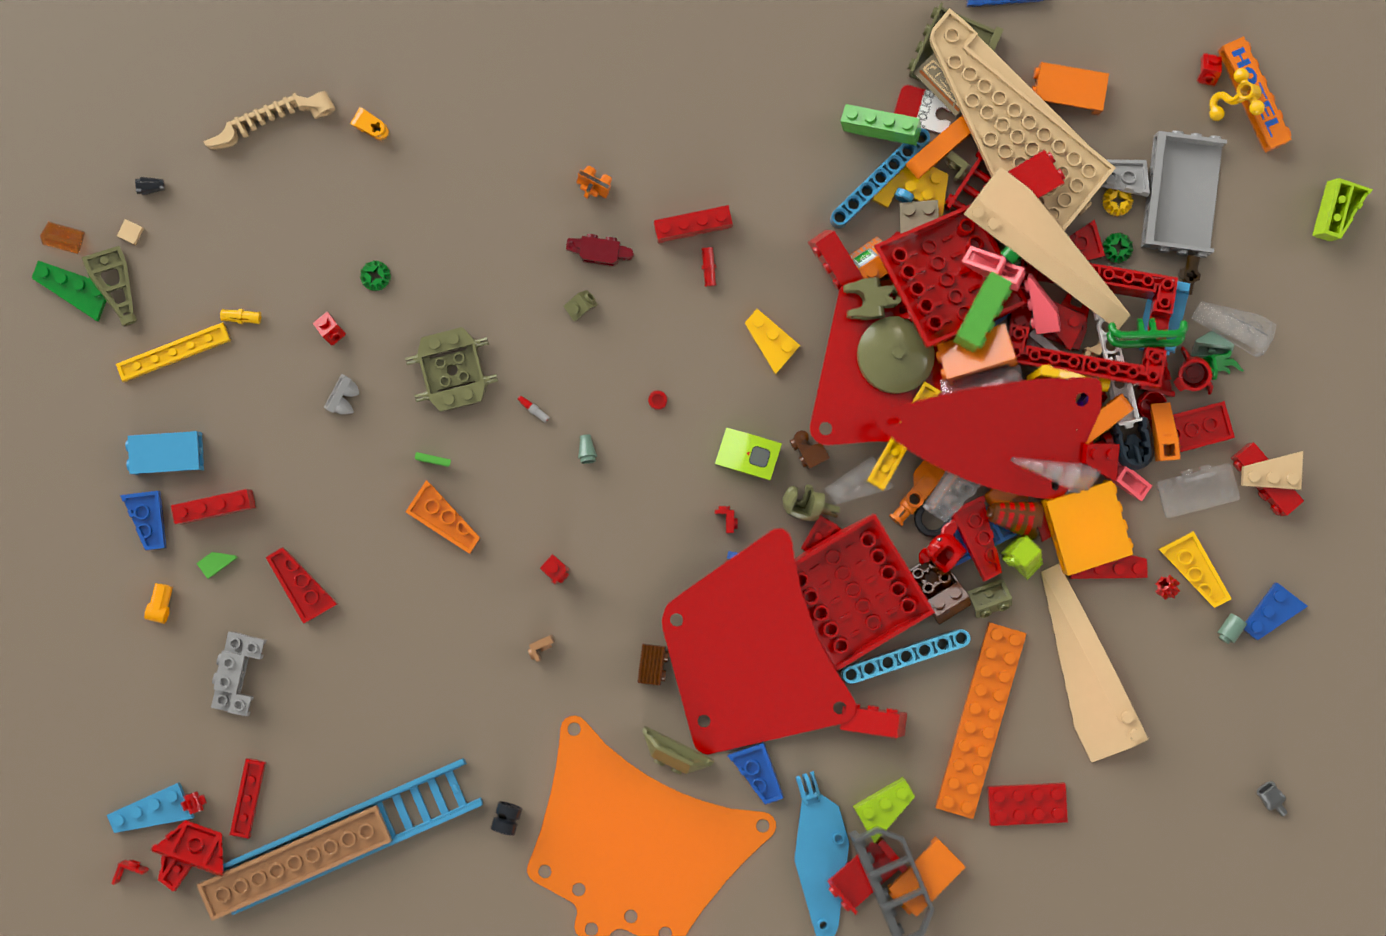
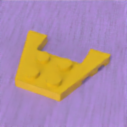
[872,166,949,217]

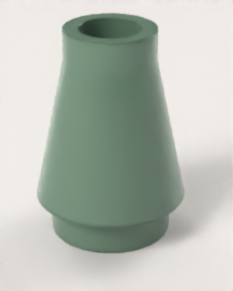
[578,434,597,464]

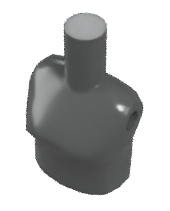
[1257,781,1287,816]

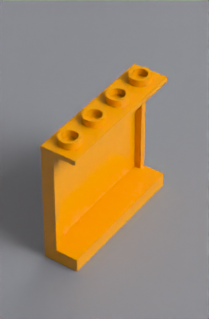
[1041,479,1133,576]

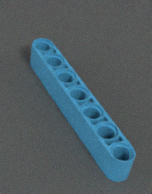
[830,129,930,229]

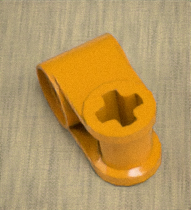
[350,107,389,140]

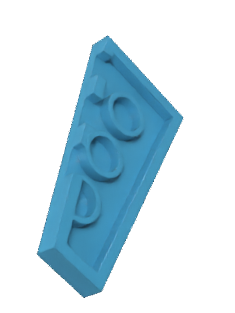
[107,782,195,833]

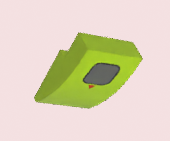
[715,428,782,481]

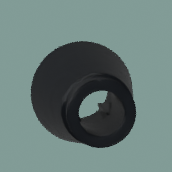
[135,177,165,196]

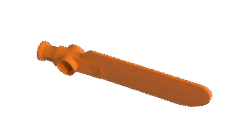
[889,460,949,527]

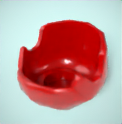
[1136,390,1167,420]

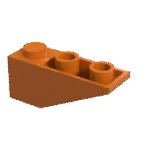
[1150,402,1180,461]

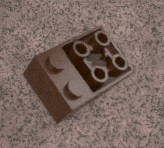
[910,560,972,625]

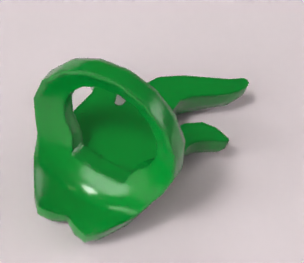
[1203,350,1244,380]

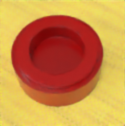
[648,390,668,410]

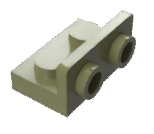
[967,579,1012,618]

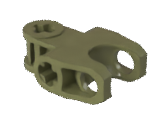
[843,278,902,320]

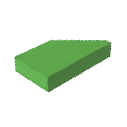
[415,452,451,467]
[196,552,238,579]

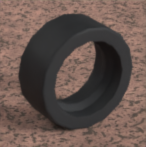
[914,500,952,537]

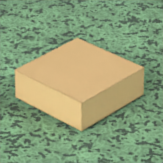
[117,219,144,245]

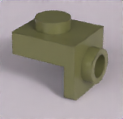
[563,290,598,321]

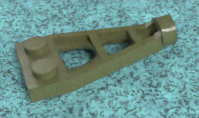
[82,246,137,326]

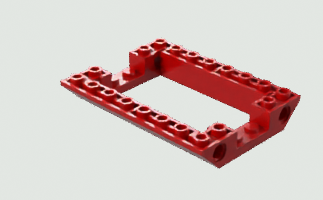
[1008,258,1178,388]

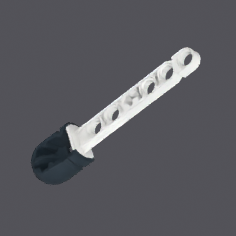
[1093,312,1154,470]

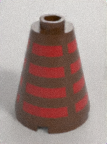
[986,502,1043,540]

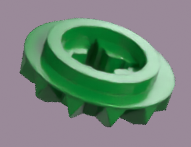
[1103,232,1134,263]
[360,260,391,291]

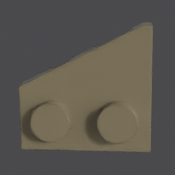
[900,200,939,233]

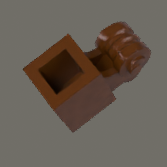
[790,430,830,470]

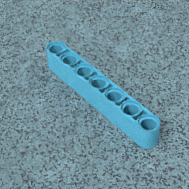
[841,629,970,684]

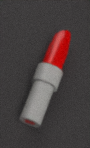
[518,396,550,423]

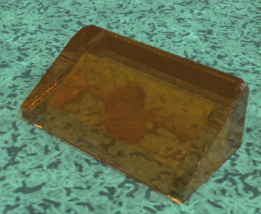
[40,222,85,254]

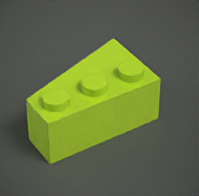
[1312,178,1373,241]
[1000,537,1043,580]
[853,777,915,843]

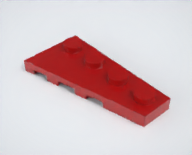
[949,495,1002,581]

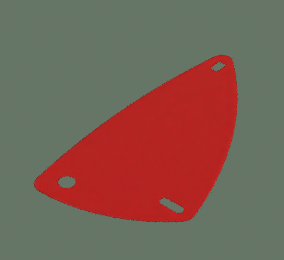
[876,377,1102,499]

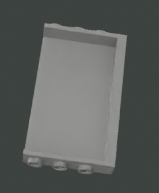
[1141,131,1227,258]

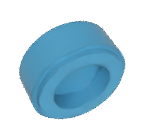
[894,188,914,203]

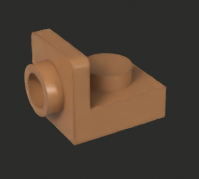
[528,635,555,662]

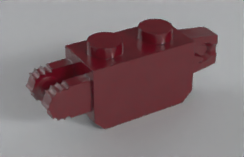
[566,234,634,267]

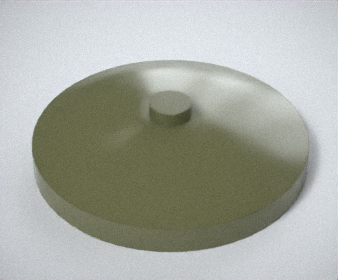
[857,316,935,394]

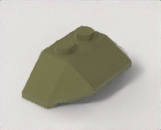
[642,726,714,775]

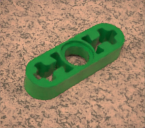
[1001,246,1021,265]

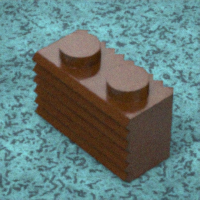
[637,643,669,686]

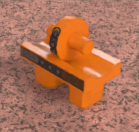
[576,165,612,199]

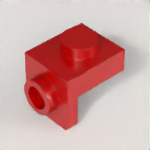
[1197,53,1222,86]
[312,312,346,346]
[715,506,738,533]

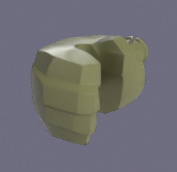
[782,485,840,521]

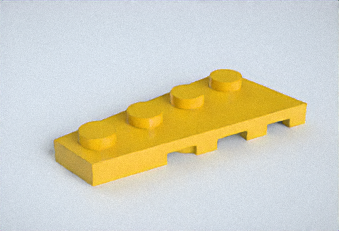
[1159,531,1232,608]

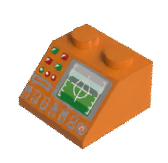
[850,237,888,280]

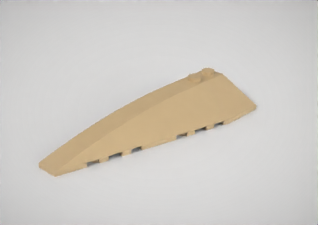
[964,167,1130,330]
[1041,563,1149,762]

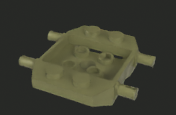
[405,327,498,412]

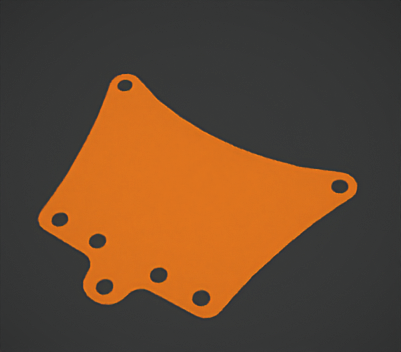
[527,715,776,936]

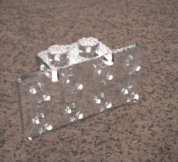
[1157,463,1240,518]

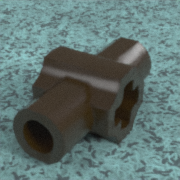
[1179,255,1201,295]

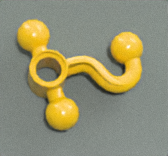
[1209,68,1265,121]

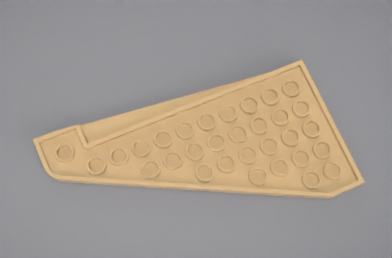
[930,8,1116,231]

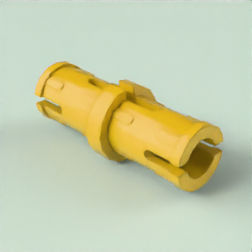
[220,309,261,324]

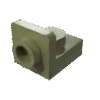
[944,150,969,183]

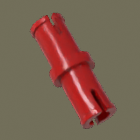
[701,247,717,287]

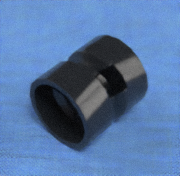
[491,801,522,836]

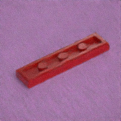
[230,758,266,839]

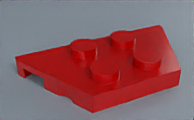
[151,820,223,877]

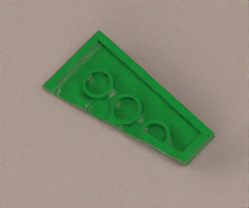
[32,260,110,322]

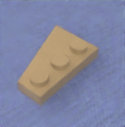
[1241,451,1303,490]

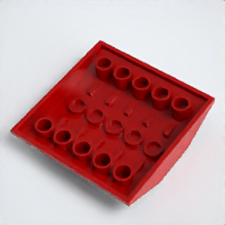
[874,204,1028,348]
[795,513,935,671]

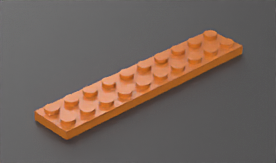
[935,622,1027,819]

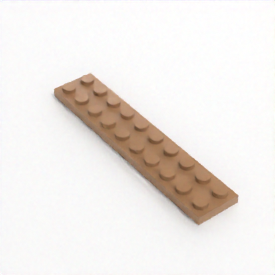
[197,805,393,921]

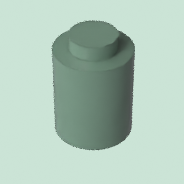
[1217,613,1247,644]

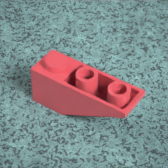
[1025,274,1061,334]

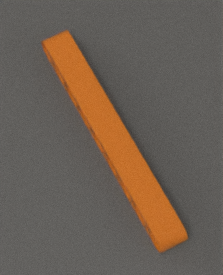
[984,393,1134,506]

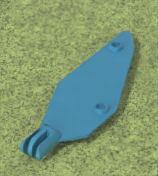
[794,771,849,936]

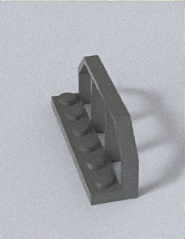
[849,826,935,936]

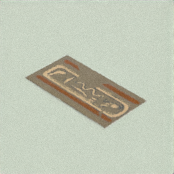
[913,53,961,116]

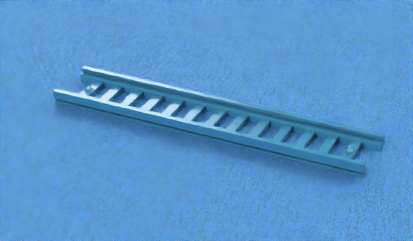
[223,758,483,915]

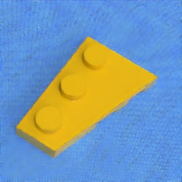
[744,309,800,375]

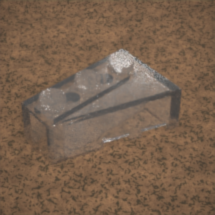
[823,456,894,505]

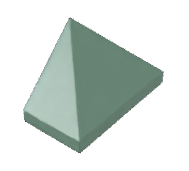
[1191,331,1234,358]

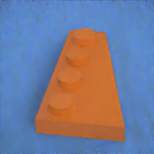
[405,480,481,554]

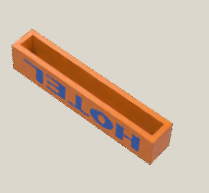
[1218,36,1292,153]

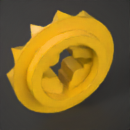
[1102,188,1133,216]

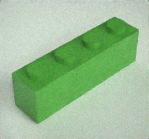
[840,104,922,146]
[953,271,1012,353]

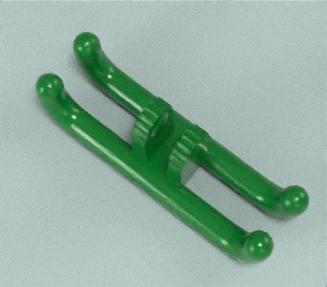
[1106,318,1188,348]

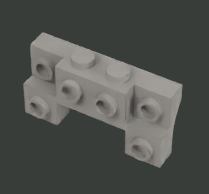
[211,631,267,716]

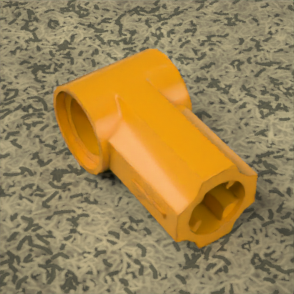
[144,583,173,624]

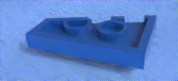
[120,491,167,550]
[1244,583,1308,640]
[728,742,784,805]

